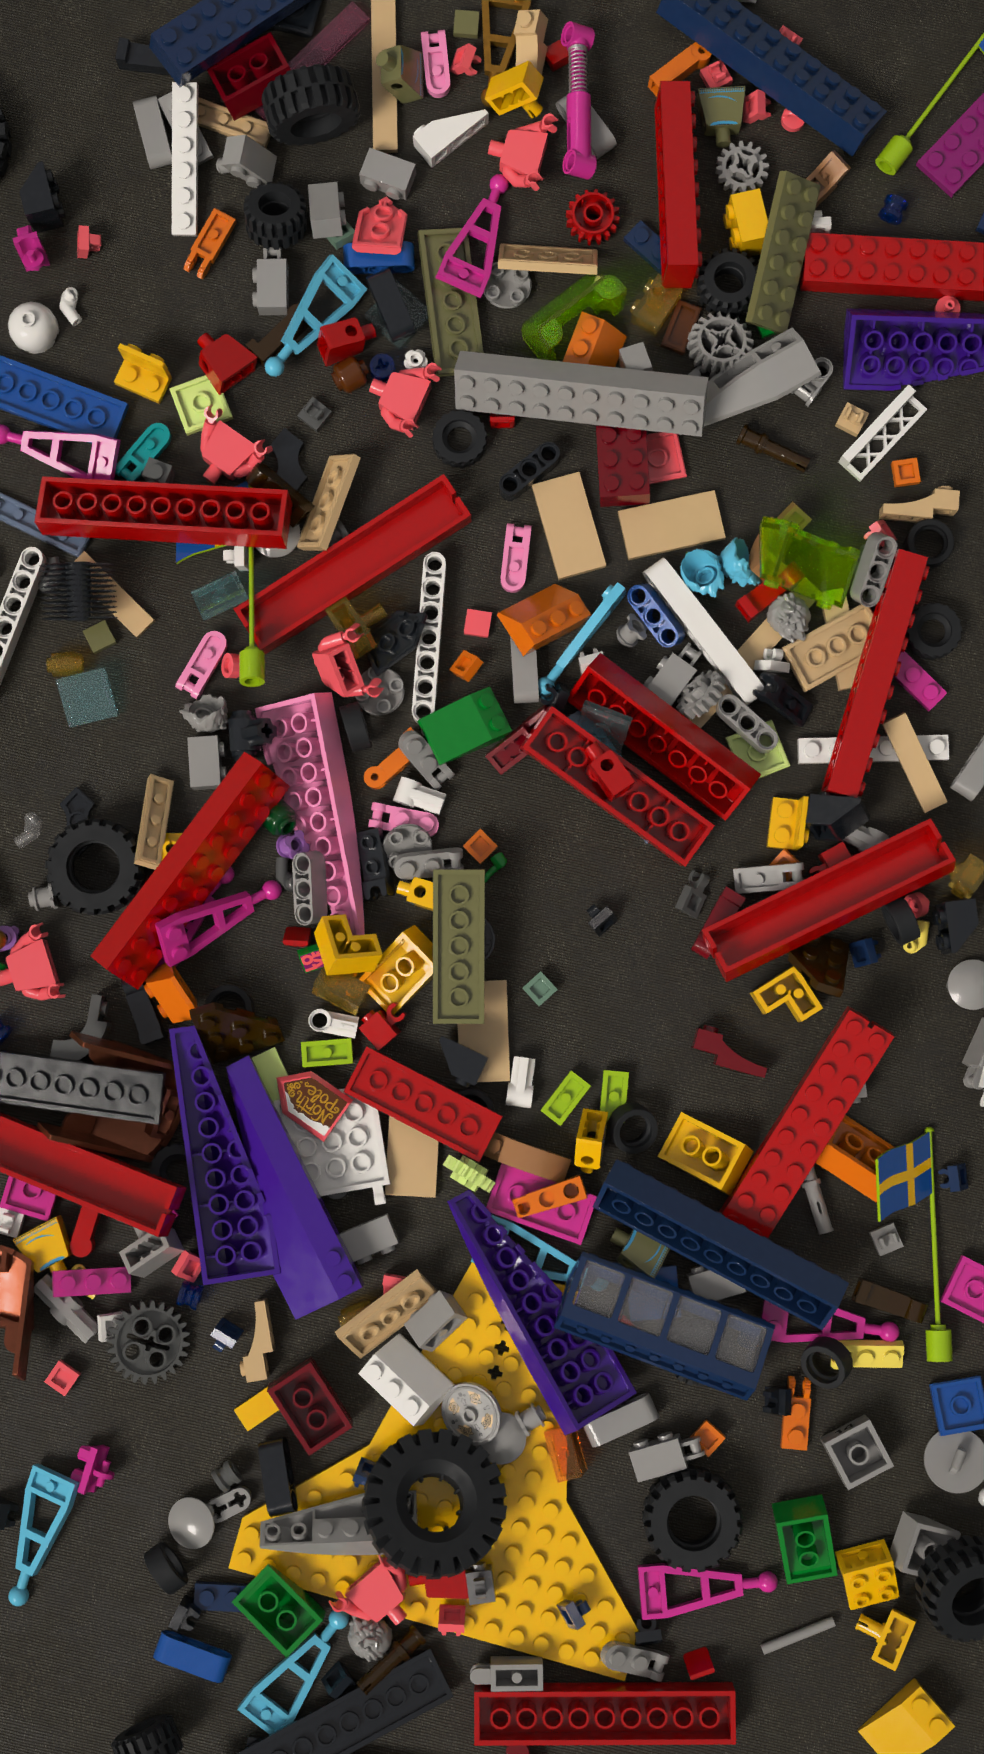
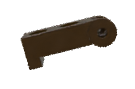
[246,304,309,368]
[246,463,315,528]
[851,1277,928,1324]

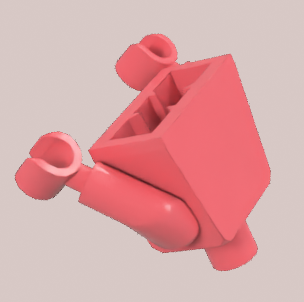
[488,113,558,191]
[369,363,442,438]
[200,404,273,485]
[312,623,384,698]
[0,922,66,1001]
[328,1555,407,1625]

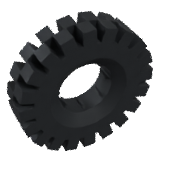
[362,1429,507,1579]

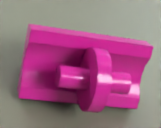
[13,225,50,272]
[70,1445,115,1495]

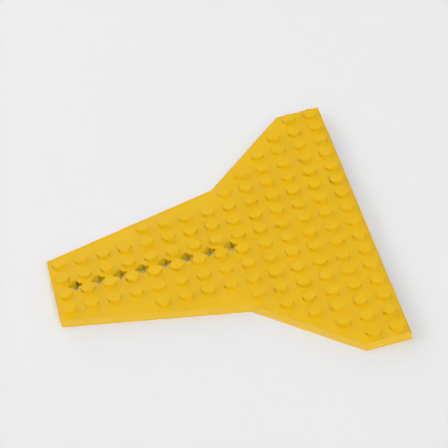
[228,1262,638,1681]

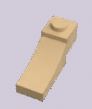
[513,9,548,75]
[879,486,960,523]
[240,1298,276,1383]

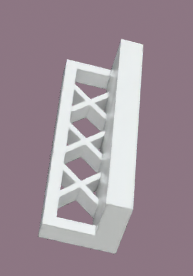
[838,385,927,482]

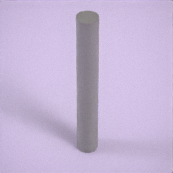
[760,1616,836,1655]

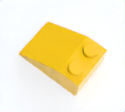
[357,925,433,1015]
[658,1112,754,1196]
[858,1678,955,1754]

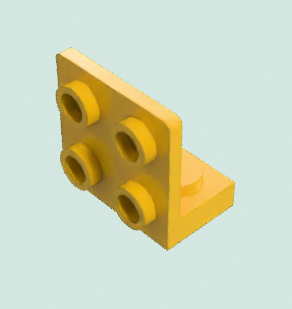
[114,343,172,404]
[766,796,809,851]
[835,1539,899,1610]

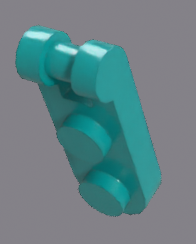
[115,423,171,482]

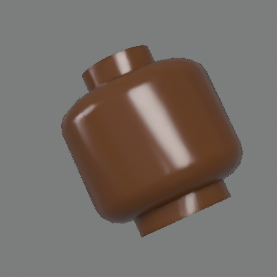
[331,356,369,394]

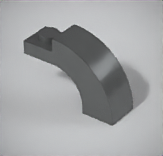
[50,994,112,1061]

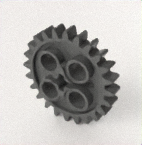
[106,1299,190,1385]

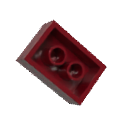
[207,32,291,121]
[596,425,650,507]
[267,1356,353,1456]

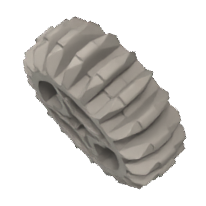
[687,311,754,377]

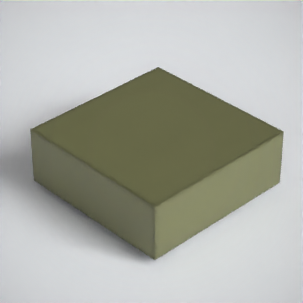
[453,10,480,39]
[83,620,117,654]

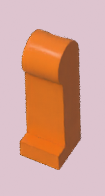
[648,42,712,97]
[364,727,414,790]
[512,1174,588,1218]

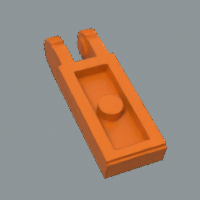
[184,208,237,279]
[780,1376,811,1451]

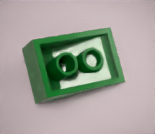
[418,687,512,765]
[771,1494,838,1584]
[232,1563,326,1658]

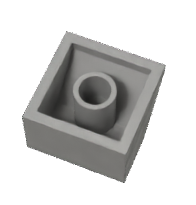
[889,1511,961,1576]

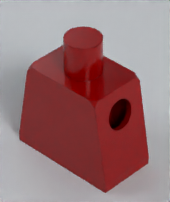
[317,317,376,367]
[197,333,257,395]
[584,741,635,802]
[408,1570,469,1599]

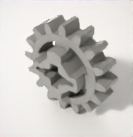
[715,141,769,194]
[676,670,726,720]

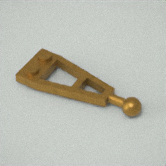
[481,0,531,107]

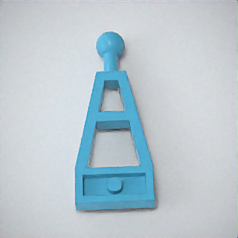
[265,254,367,377]
[538,582,627,697]
[471,1214,609,1291]
[8,1463,80,1606]
[237,1610,349,1735]

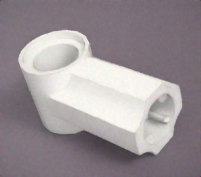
[393,777,446,815]
[308,1009,359,1039]
[506,1056,535,1108]

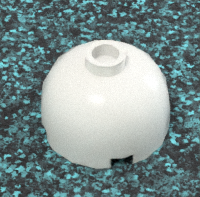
[8,301,59,354]

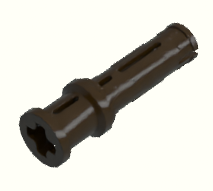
[735,424,811,473]
[355,1625,427,1696]

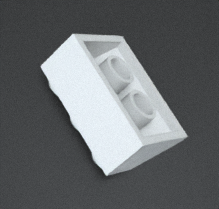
[358,1333,455,1426]

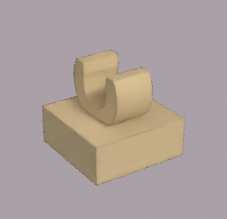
[835,402,869,437]

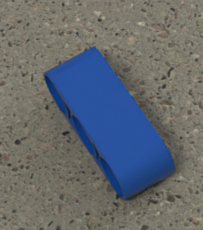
[343,241,415,274]
[627,583,685,647]
[153,1630,232,1683]

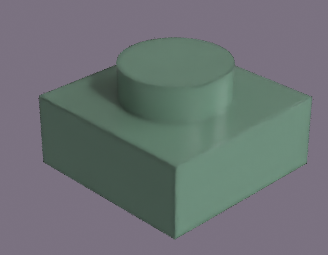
[326,221,355,250]
[522,971,558,1006]

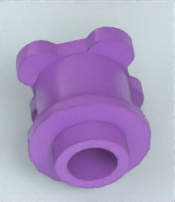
[276,830,310,859]
[0,926,20,952]

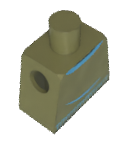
[376,45,423,104]
[696,86,745,148]
[610,1228,670,1279]

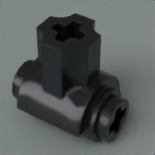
[228,710,277,762]

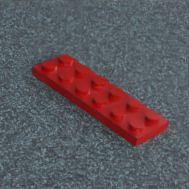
[343,1046,503,1162]

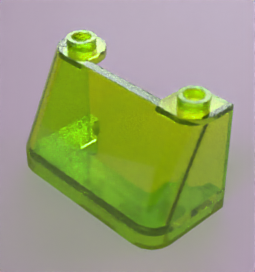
[521,274,627,361]
[759,516,861,610]

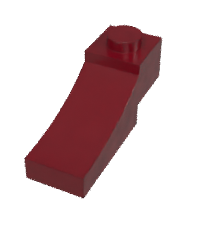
[485,705,548,775]
[692,1025,767,1078]

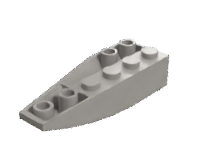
[679,327,821,435]
[260,1490,418,1555]

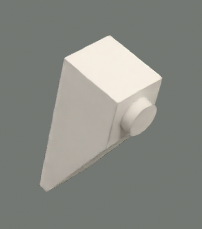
[413,109,489,168]

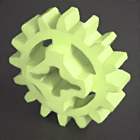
[443,1155,496,1193]

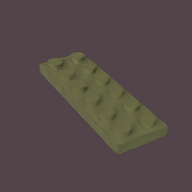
[745,171,821,334]
[417,228,484,377]
[433,869,485,1024]

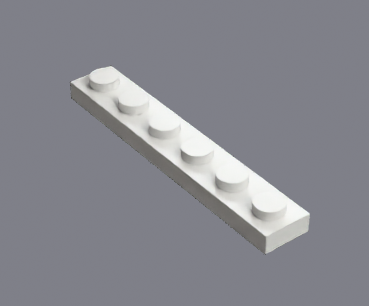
[172,82,199,236]
[797,735,949,764]

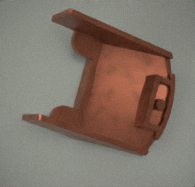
[37,1031,181,1162]
[0,1245,34,1380]

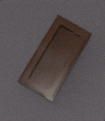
[661,300,702,355]

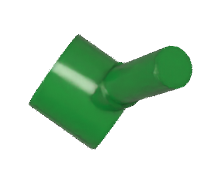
[485,852,507,883]

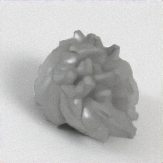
[767,592,811,644]
[179,694,229,733]
[348,1616,393,1662]

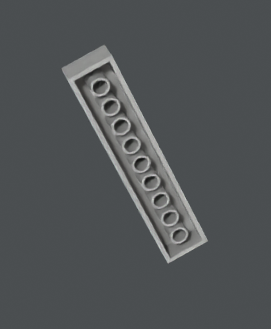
[454,351,709,437]

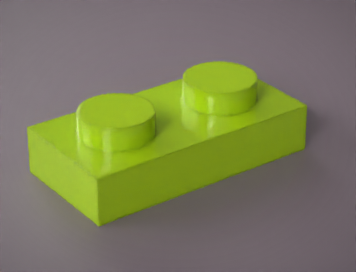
[301,1038,354,1067]
[600,1070,629,1121]
[540,1071,591,1126]

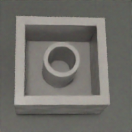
[820,1414,894,1490]

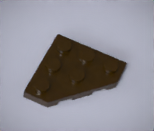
[787,935,850,998]
[189,1002,285,1064]

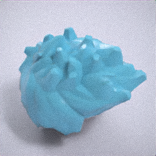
[718,537,761,587]
[680,549,724,598]

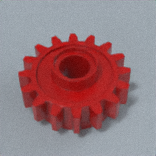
[566,189,620,246]

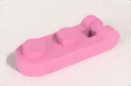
[421,30,450,98]
[501,523,532,593]
[175,631,228,700]
[368,802,439,837]

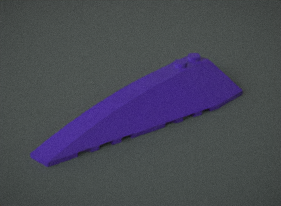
[843,309,984,391]
[169,1026,280,1285]
[226,1055,364,1320]
[447,1189,637,1435]

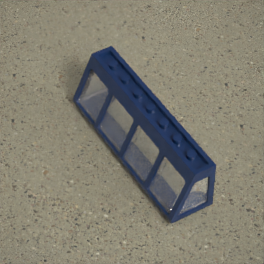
[554,1251,775,1401]

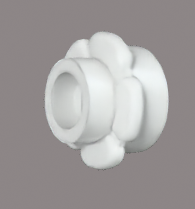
[404,349,428,369]

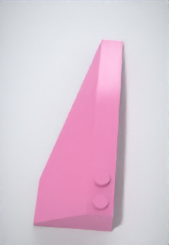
[255,692,365,936]

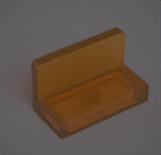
[544,1427,587,1483]

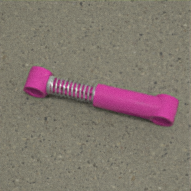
[561,21,597,180]

